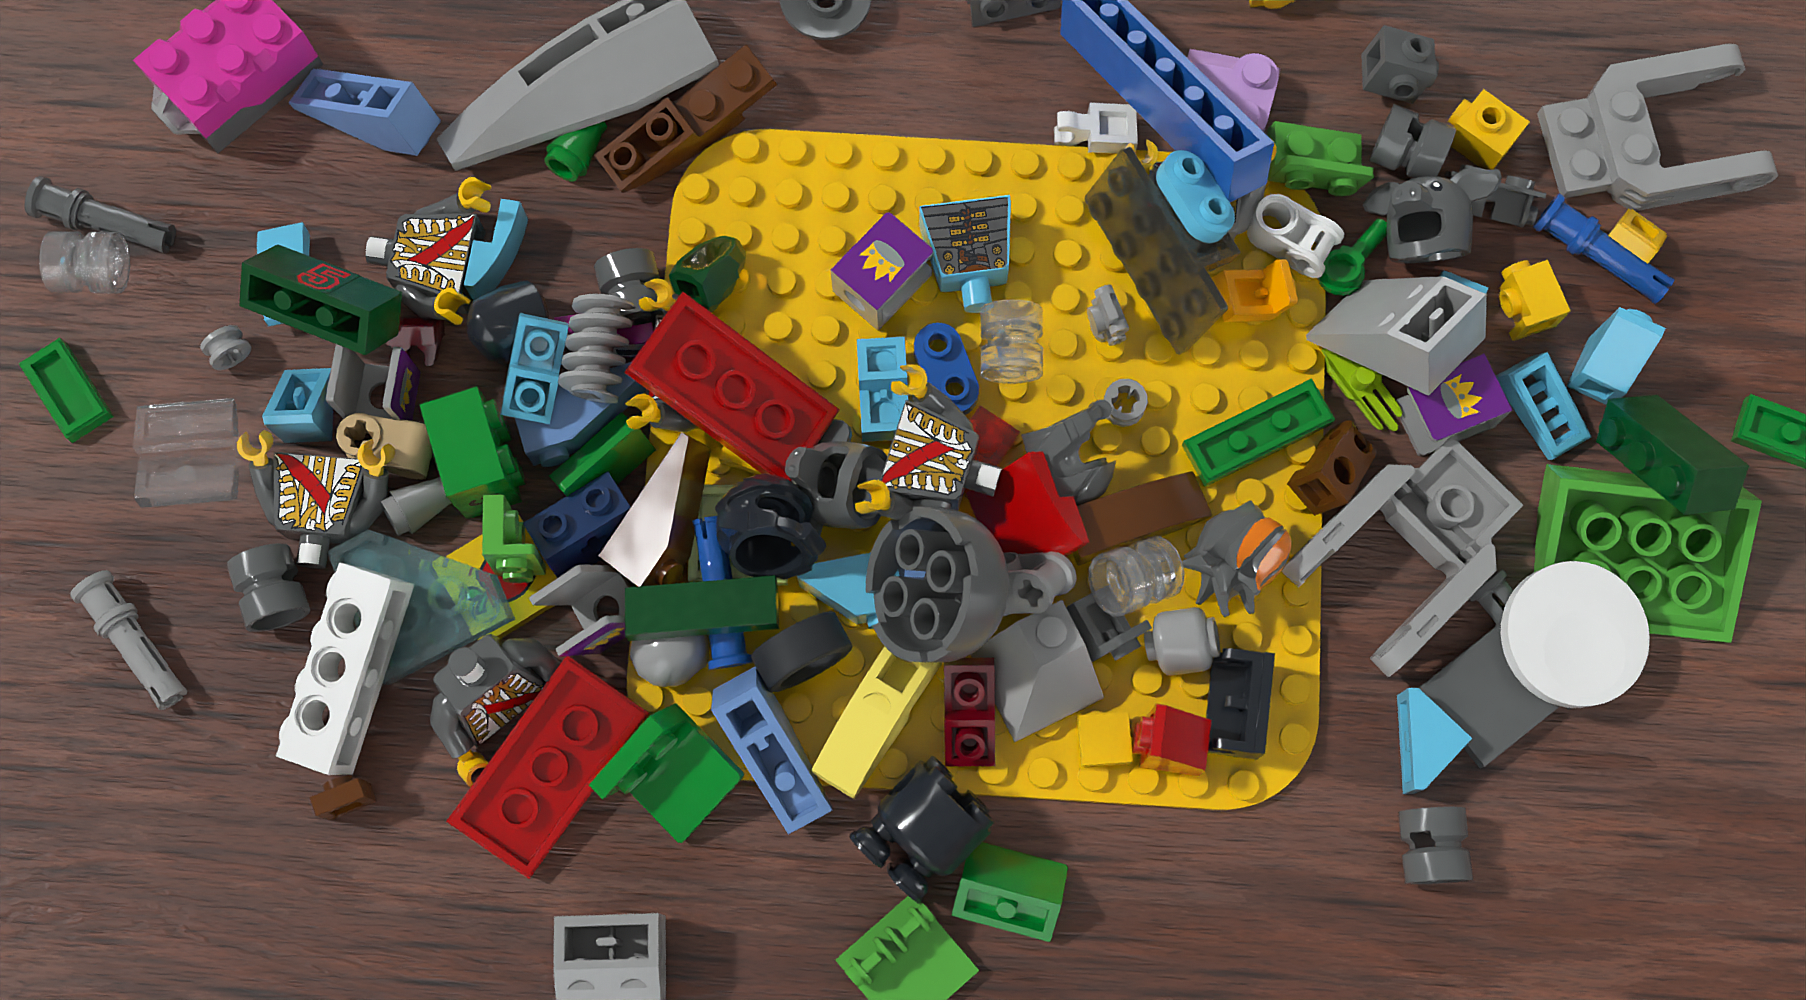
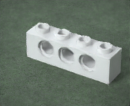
[276,562,415,775]

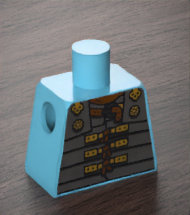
[919,195,1011,313]

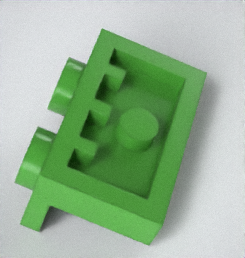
[1267,121,1374,196]
[482,495,546,583]

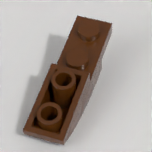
[594,44,777,193]

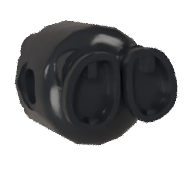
[849,755,995,904]

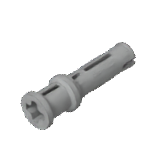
[70,570,187,710]

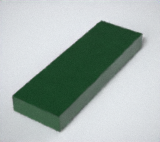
[625,575,779,641]

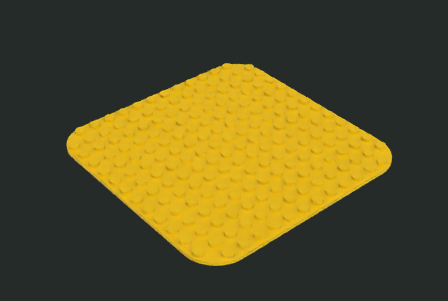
[627,129,1326,810]

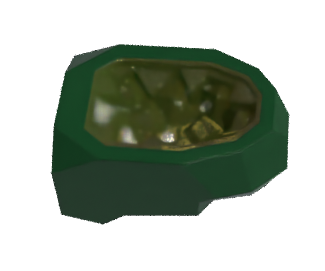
[668,236,746,312]

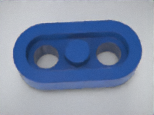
[914,323,979,415]

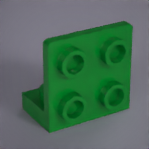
[589,703,744,843]

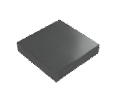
[1418,628,1560,768]

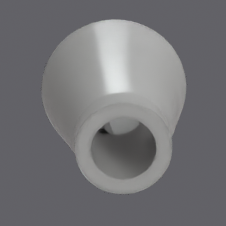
[381,477,451,536]

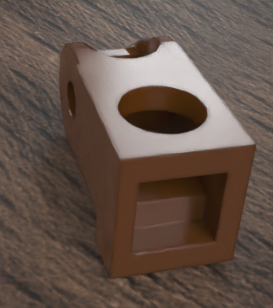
[1287,420,1377,516]

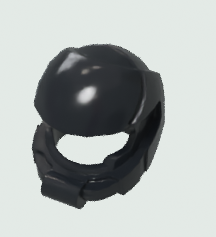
[715,473,826,579]

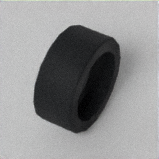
[751,612,853,693]

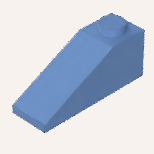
[288,68,441,156]
[515,362,647,467]
[711,666,833,834]

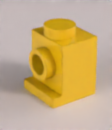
[1499,260,1571,341]

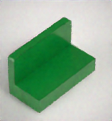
[549,412,656,496]
[951,842,1068,942]

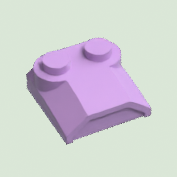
[1187,49,1280,132]

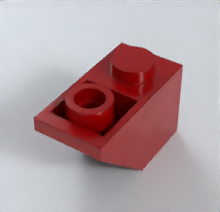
[1132,704,1211,776]

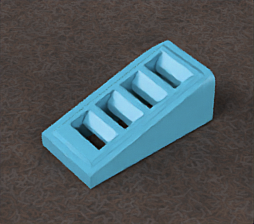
[1496,352,1592,460]

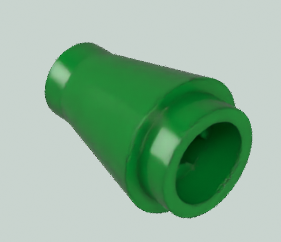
[544,121,607,182]

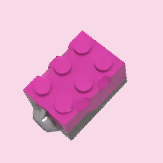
[133,0,323,153]

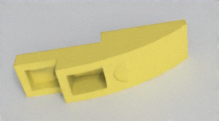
[812,647,943,799]

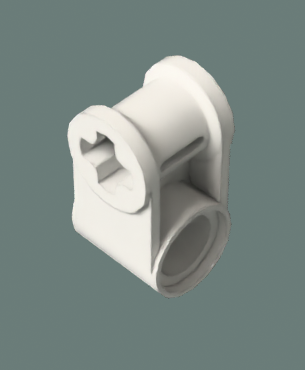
[1247,194,1344,278]

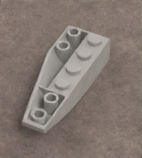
[437,0,719,171]

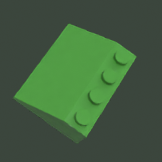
[1534,464,1762,643]

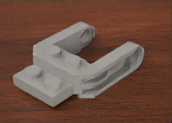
[1537,44,1778,211]
[1282,436,1523,677]

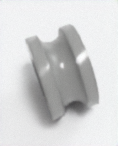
[200,325,251,370]
[1103,379,1148,427]

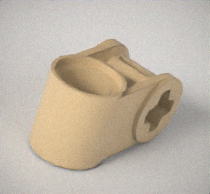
[336,413,433,480]

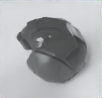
[1021,400,1116,506]

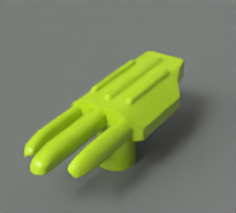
[1321,348,1402,432]

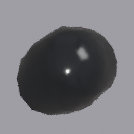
[466,280,549,366]

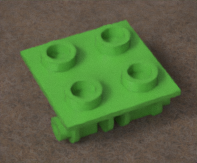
[835,896,979,1000]

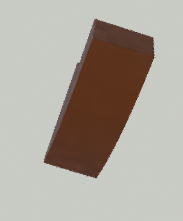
[1072,471,1212,566]

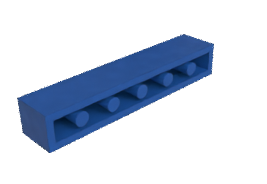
[1060,0,1274,202]

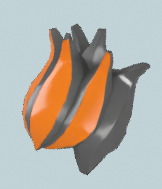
[1179,500,1292,617]

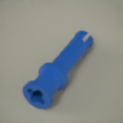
[1533,193,1674,304]
[692,516,754,670]

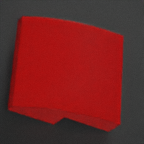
[966,451,1090,557]

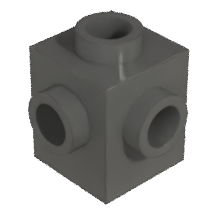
[1361,25,1439,104]

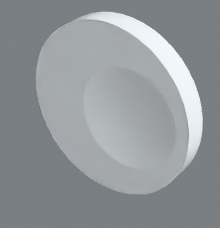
[1501,561,1650,708]

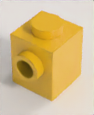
[1447,89,1529,170]

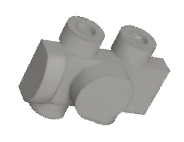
[1087,284,1129,346]

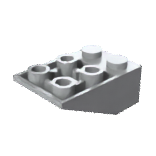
[1306,276,1487,396]
[554,913,666,1000]

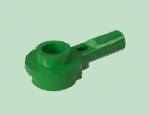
[1317,219,1387,295]

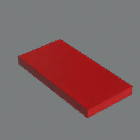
[624,292,840,482]
[446,656,649,879]

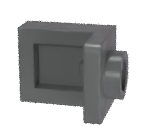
[1066,585,1152,662]

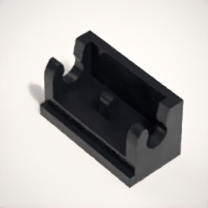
[1205,648,1275,760]

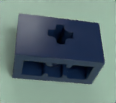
[523,471,631,578]

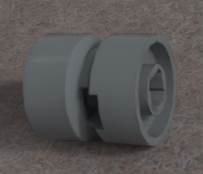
[1369,104,1456,179]
[594,248,664,328]
[227,543,310,632]
[1398,807,1473,884]

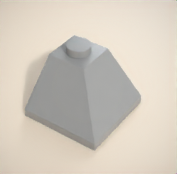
[971,600,1104,743]

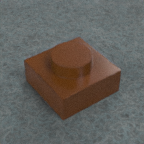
[309,775,377,821]

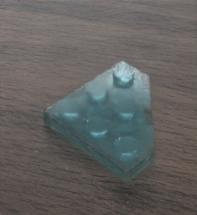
[327,530,515,685]

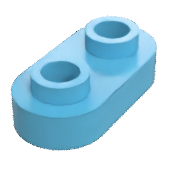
[1156,150,1235,243]

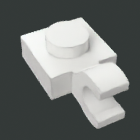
[1054,103,1138,154]

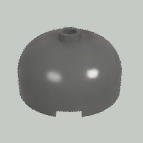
[866,506,1009,663]

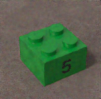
[420,387,526,519]

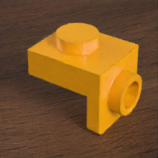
[1213,259,1298,322]

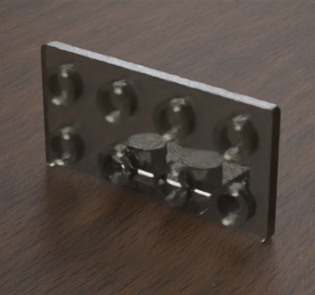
[1084,147,1241,354]

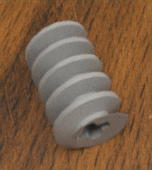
[558,294,635,403]

